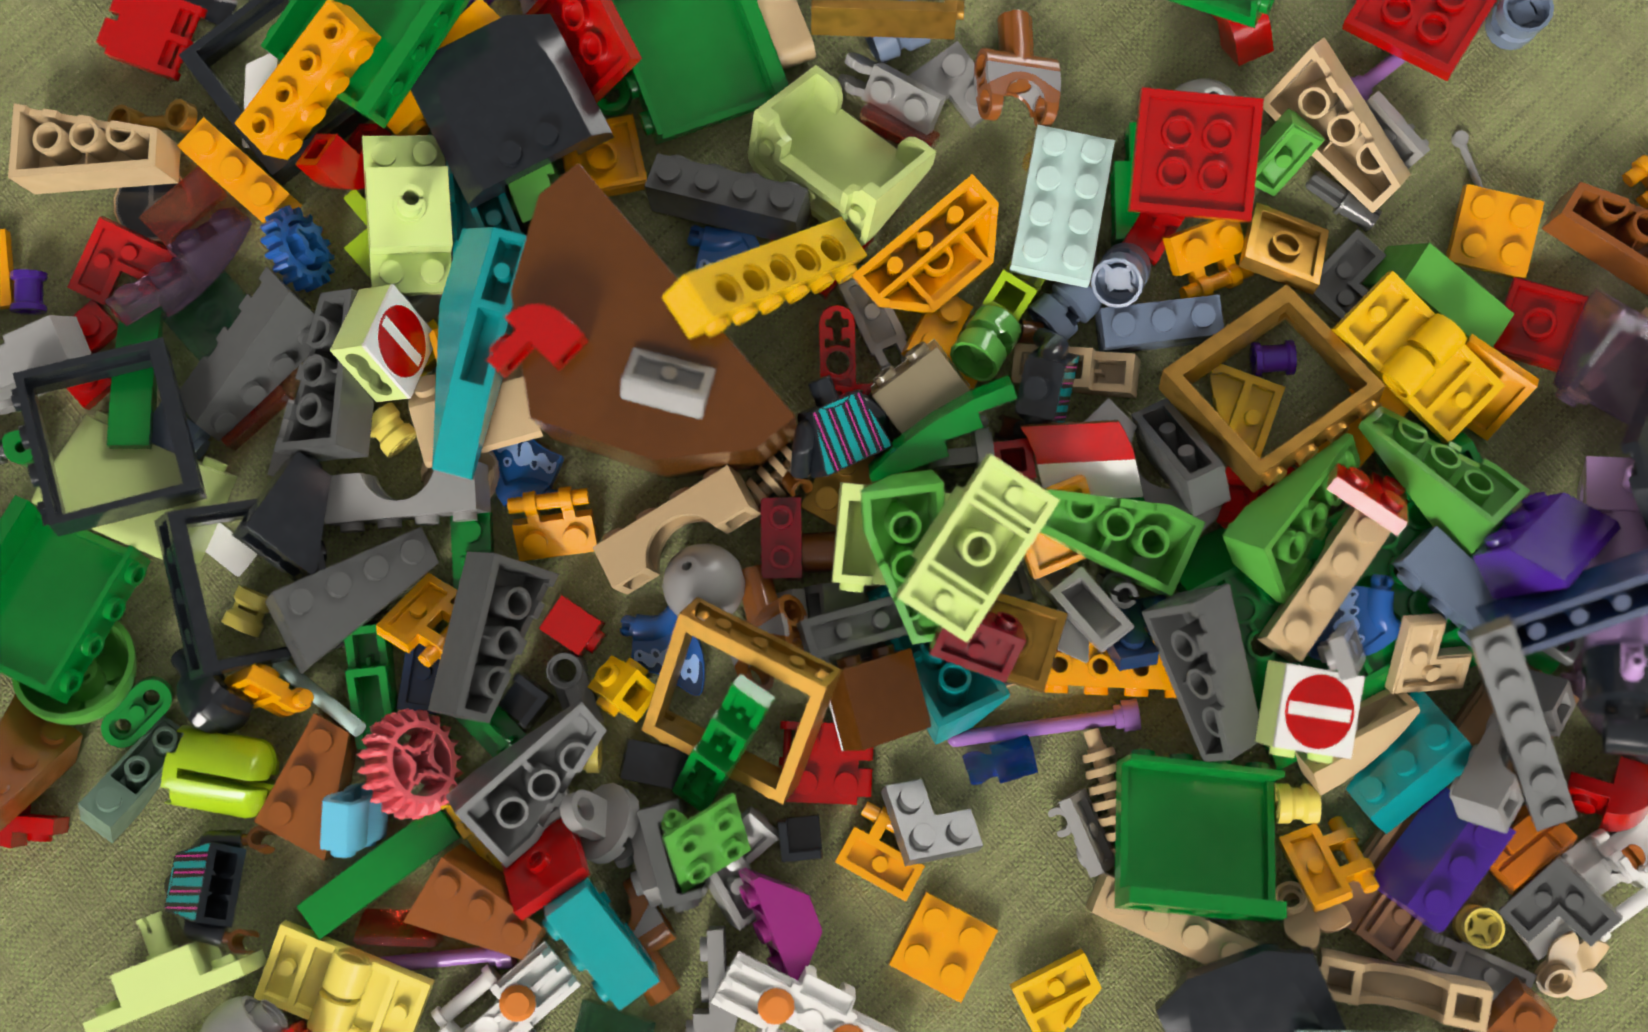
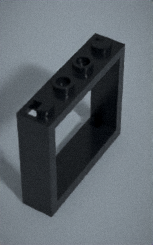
[179,0,370,185]
[11,337,208,537]
[155,498,344,680]

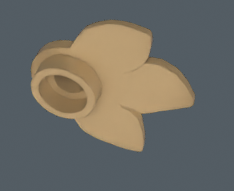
[1276,881,1352,950]
[1534,931,1609,1000]

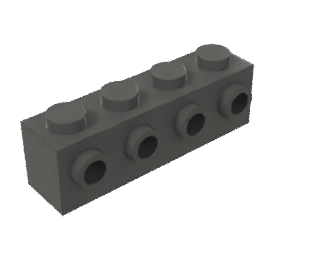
[644,153,811,240]

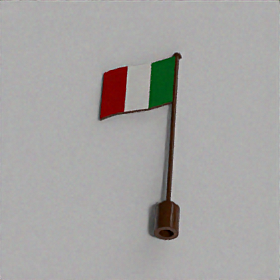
[802,420,1146,573]

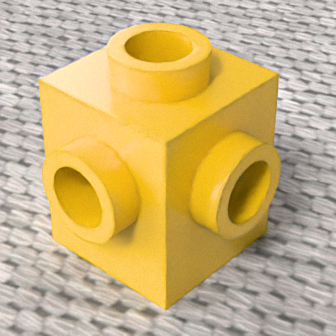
[587,655,656,722]

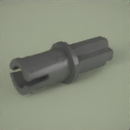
[1305,171,1382,232]
[1096,569,1138,609]

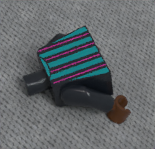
[995,320,1080,441]
[782,375,894,497]
[164,825,277,954]

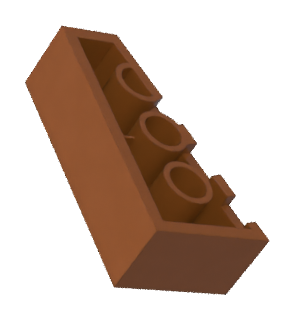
[1541,182,1648,296]

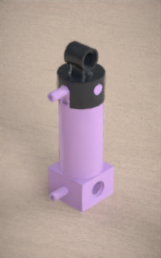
[1577,456,1648,756]

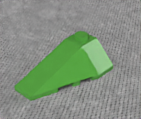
[1358,406,1530,557]
[1223,433,1361,604]
[860,470,945,644]
[1039,489,1206,596]

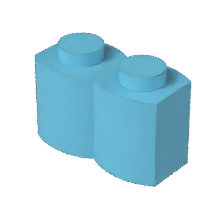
[320,782,388,858]

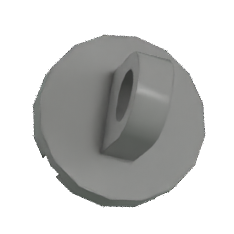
[928,415,995,473]
[560,783,639,864]

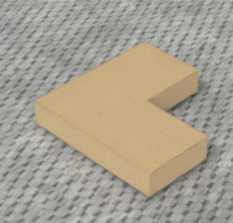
[1385,614,1472,694]

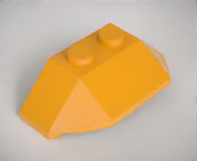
[852,174,999,314]

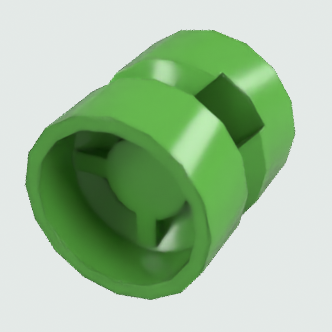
[950,305,1022,381]

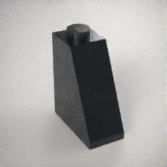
[232,451,331,582]

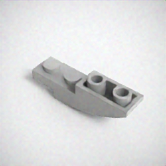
[686,925,738,1032]

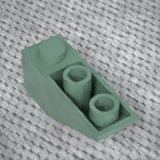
[78,715,184,844]

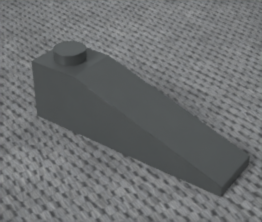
[445,700,607,868]

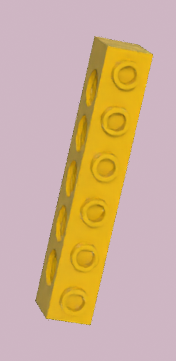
[662,216,868,339]

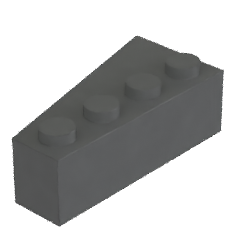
[180,267,315,442]
[274,288,374,462]
[265,527,439,674]
[428,552,559,723]
[1142,584,1259,762]

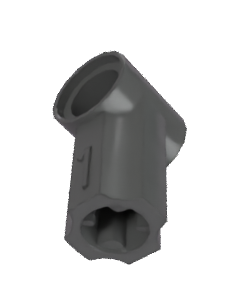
[546,651,605,722]

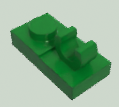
[450,512,494,590]

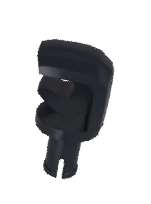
[171,648,254,734]

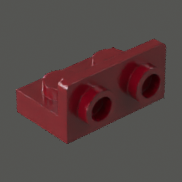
[761,497,802,581]
[929,611,1026,683]

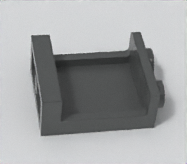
[637,797,709,912]

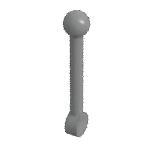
[1451,130,1484,188]

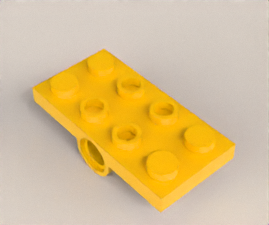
[1331,271,1506,443]

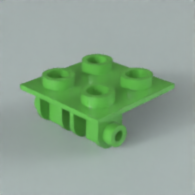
[661,792,751,893]

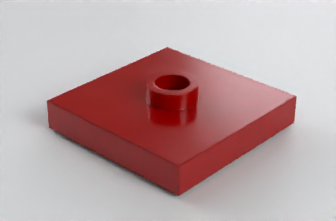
[1493,277,1594,375]
[502,817,590,921]

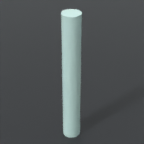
[272,661,366,737]

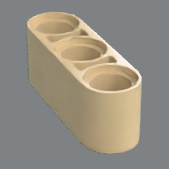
[757,0,816,70]

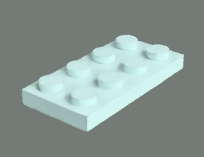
[1009,125,1115,288]

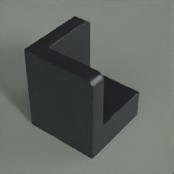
[498,672,555,729]
[778,814,823,862]

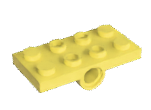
[254,920,435,1032]

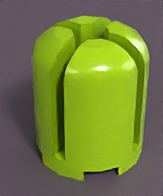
[161,724,280,818]

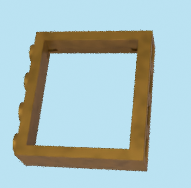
[811,0,964,39]
[1159,284,1385,493]
[642,597,842,804]

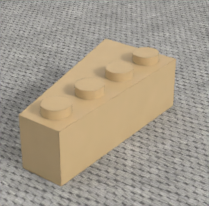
[1263,37,1411,213]
[8,103,181,194]

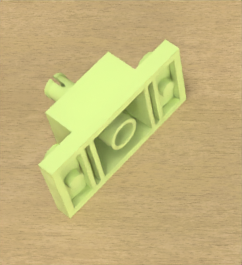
[362,135,453,296]
[895,453,1060,642]
[82,911,267,1032]

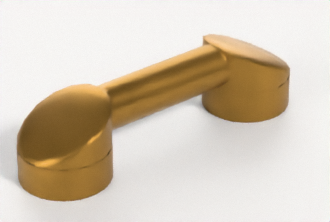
[107,99,198,135]

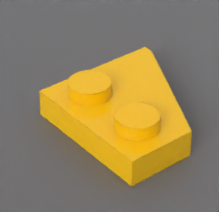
[1209,364,1285,458]
[1009,948,1102,1032]

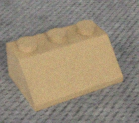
[408,363,543,468]

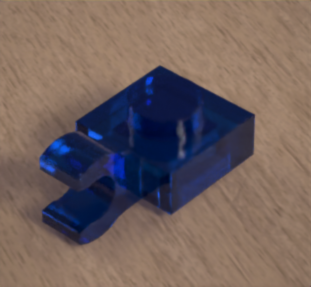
[962,734,1038,785]

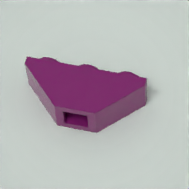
[738,867,822,981]

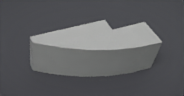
[1027,563,1134,653]

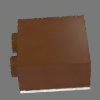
[829,643,932,751]

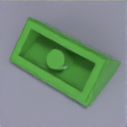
[1255,108,1325,197]

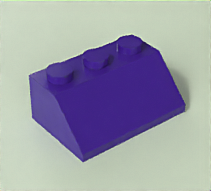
[1473,492,1621,600]
[1373,787,1516,933]

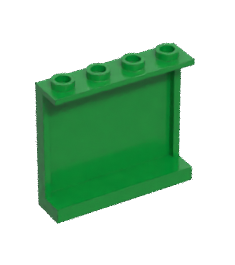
[260,0,470,128]
[612,0,789,145]
[0,495,151,704]
[1114,749,1287,923]

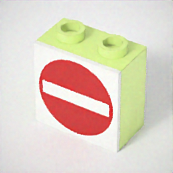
[330,284,433,402]
[1255,660,1365,764]

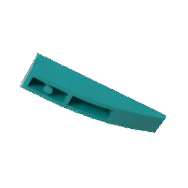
[432,227,527,480]

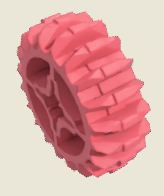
[357,709,464,820]

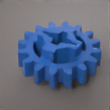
[260,205,335,293]

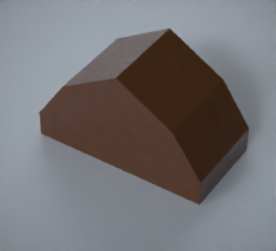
[511,163,797,479]

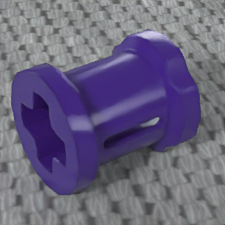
[10,269,48,315]
[1249,339,1297,377]

